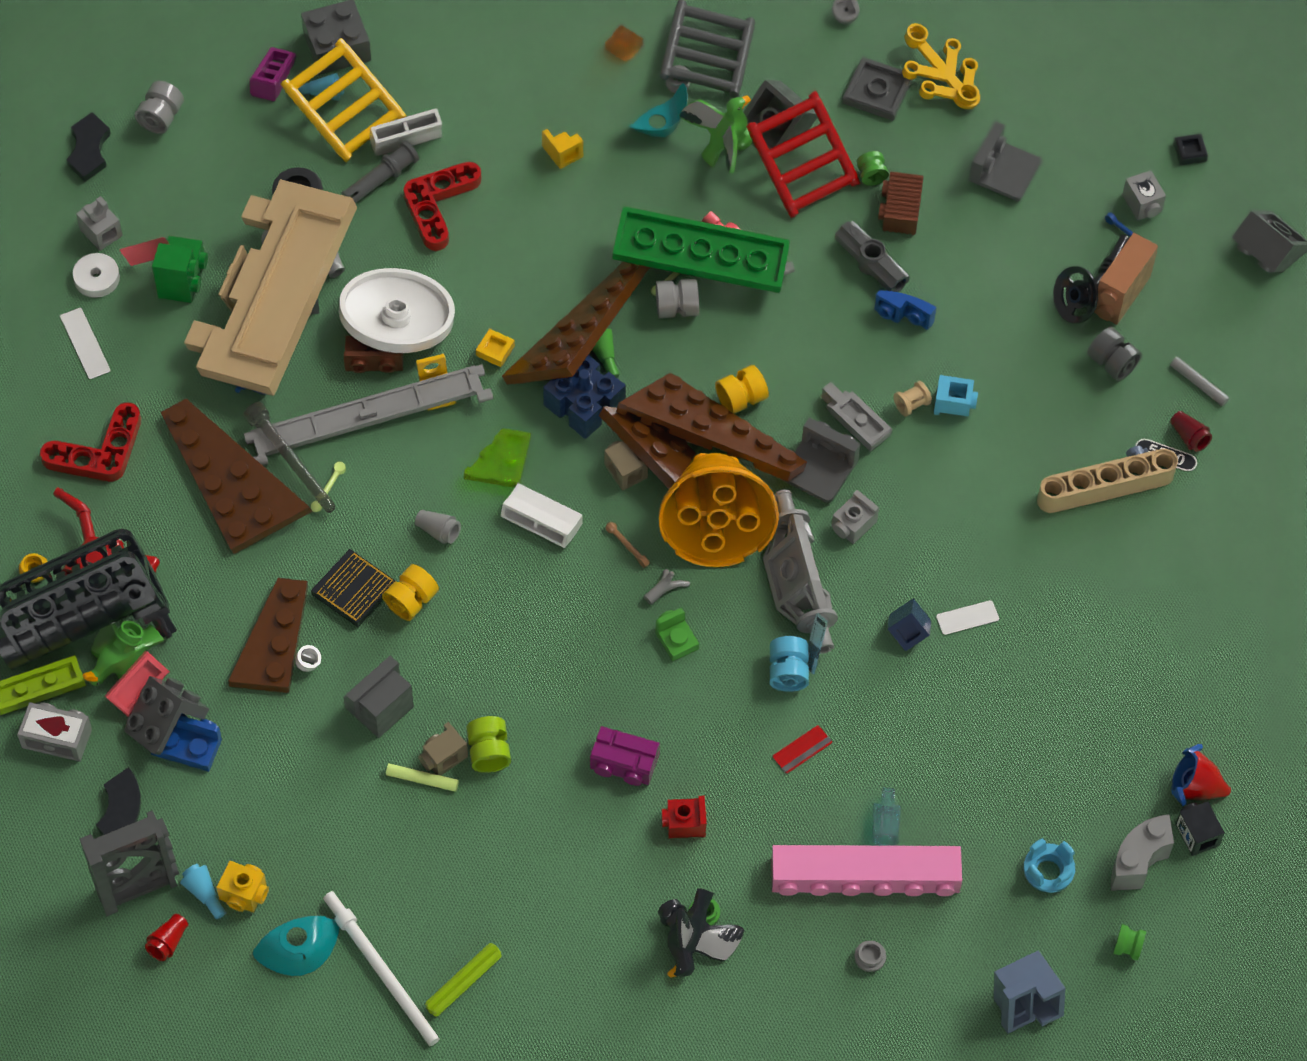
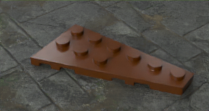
[616,372,807,482]
[161,399,312,554]

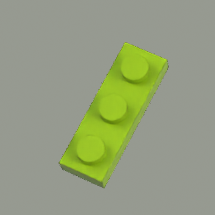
[0,655,86,715]

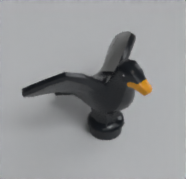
[658,888,744,978]

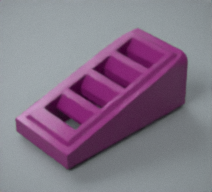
[250,47,297,101]

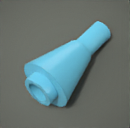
[298,73,345,101]
[180,864,226,920]

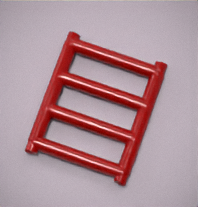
[746,91,861,218]

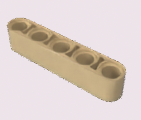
[1037,449,1178,513]

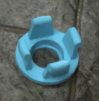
[1023,838,1075,893]

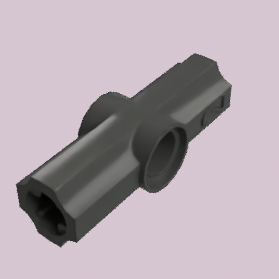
[835,221,910,292]

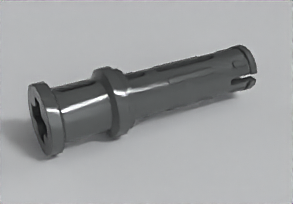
[341,141,419,204]

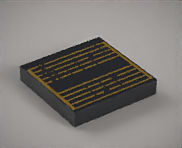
[311,549,395,627]

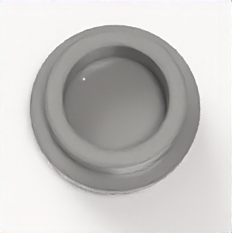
[854,941,886,972]

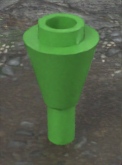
[592,329,619,378]

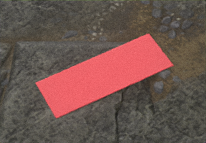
[119,237,169,266]

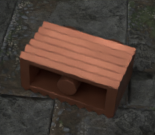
[878,171,924,235]

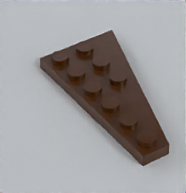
[502,262,650,385]

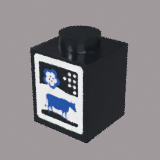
[1175,801,1225,856]

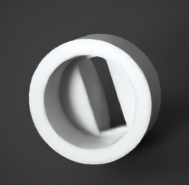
[295,645,321,672]

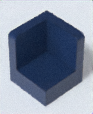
[887,598,931,651]

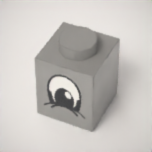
[1122,170,1166,220]

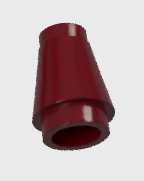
[1170,411,1212,452]

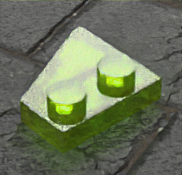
[464,428,531,488]

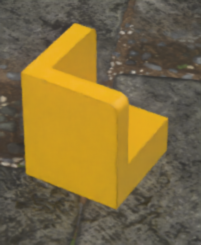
[542,129,583,169]

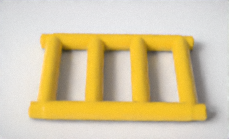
[280,38,406,162]

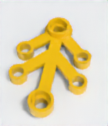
[902,23,980,109]

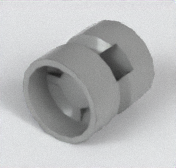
[135,81,184,134]
[656,279,699,319]

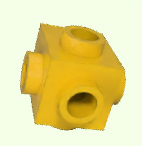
[216,861,269,913]

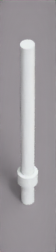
[323,891,440,1046]

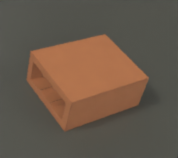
[1094,233,1158,325]

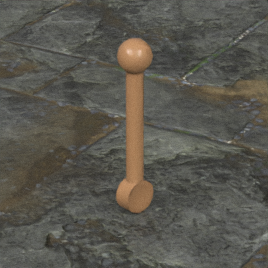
[605,522,650,568]

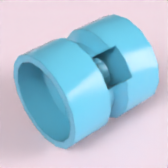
[770,636,809,692]

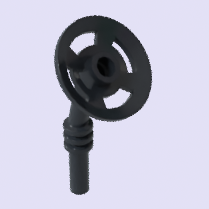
[1053,235,1129,323]

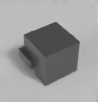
[343,656,414,738]

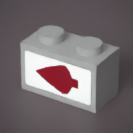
[17,702,92,762]

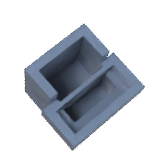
[994,950,1066,1034]

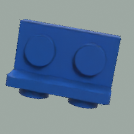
[151,713,222,772]

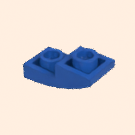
[874,290,937,330]

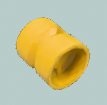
[715,365,769,414]
[382,564,439,621]

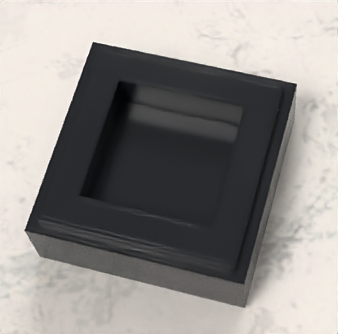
[1173,133,1208,165]

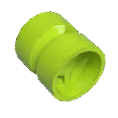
[466,716,511,773]

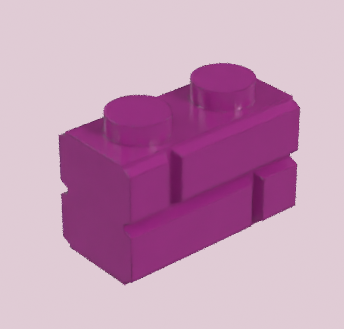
[590,726,660,786]

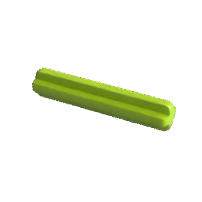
[425,943,502,1017]

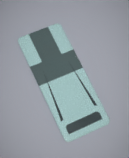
[807,613,828,674]

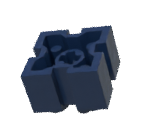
[543,355,626,439]

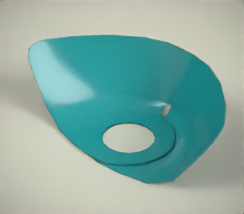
[624,83,688,137]
[253,916,339,976]

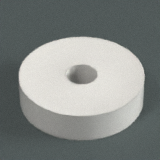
[73,253,120,298]

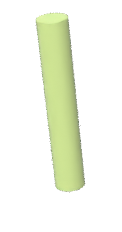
[386,763,459,792]

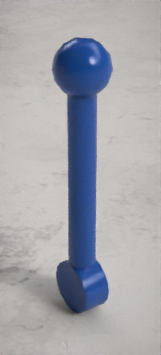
[1105,212,1133,237]

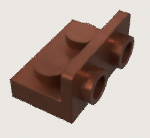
[344,336,403,373]

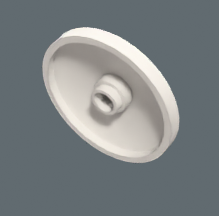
[339,268,455,353]

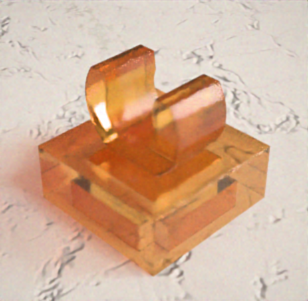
[605,25,644,63]

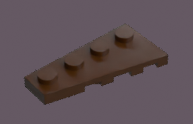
[228,578,308,693]

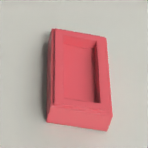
[105,650,170,717]

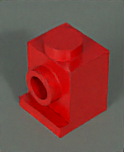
[661,795,707,838]

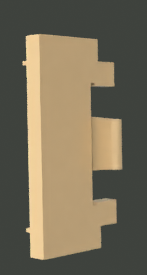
[184,179,357,396]

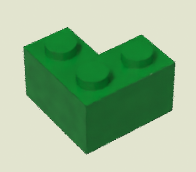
[152,235,208,303]

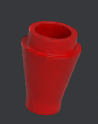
[145,914,189,961]

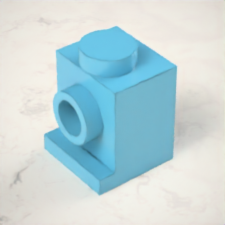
[934,375,978,417]

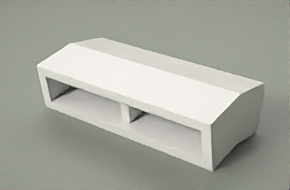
[370,108,442,156]
[500,483,583,548]

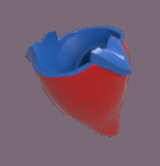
[1171,744,1231,806]

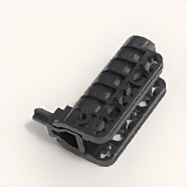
[0,529,177,670]

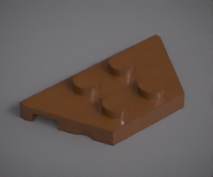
[599,406,696,489]

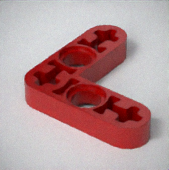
[403,162,482,251]
[40,403,141,482]

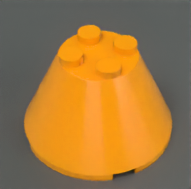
[659,453,779,567]

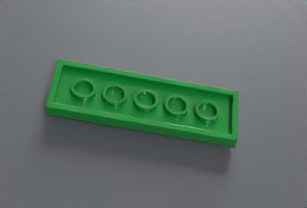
[612,206,791,294]

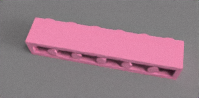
[771,845,962,896]

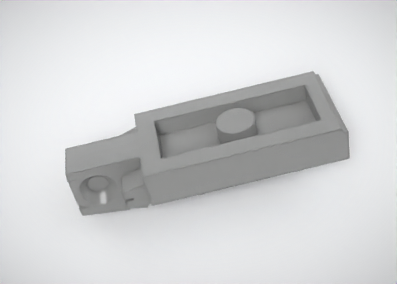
[821,382,892,452]

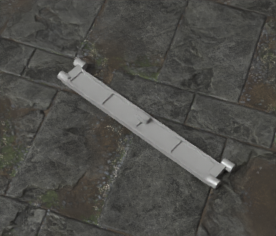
[244,364,493,466]

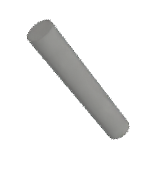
[1170,357,1230,407]

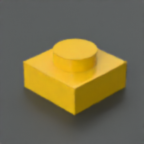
[476,328,515,367]

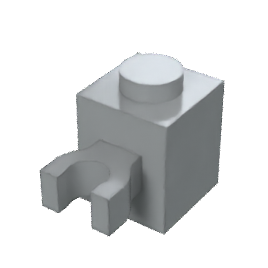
[76,196,123,251]

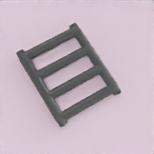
[660,0,755,98]

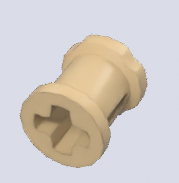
[893,381,932,417]

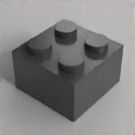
[301,0,371,75]

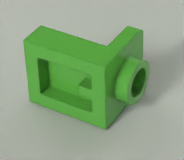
[655,608,699,662]

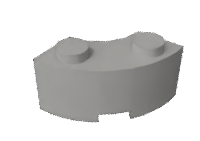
[1111,815,1174,891]

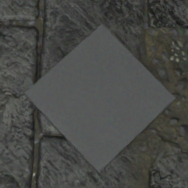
[842,57,913,121]

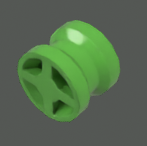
[857,151,889,186]
[1113,924,1146,961]

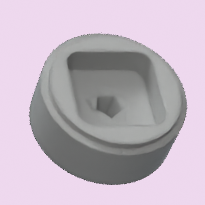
[832,0,860,24]

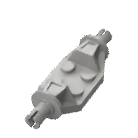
[763,490,838,654]

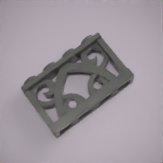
[79,810,179,916]

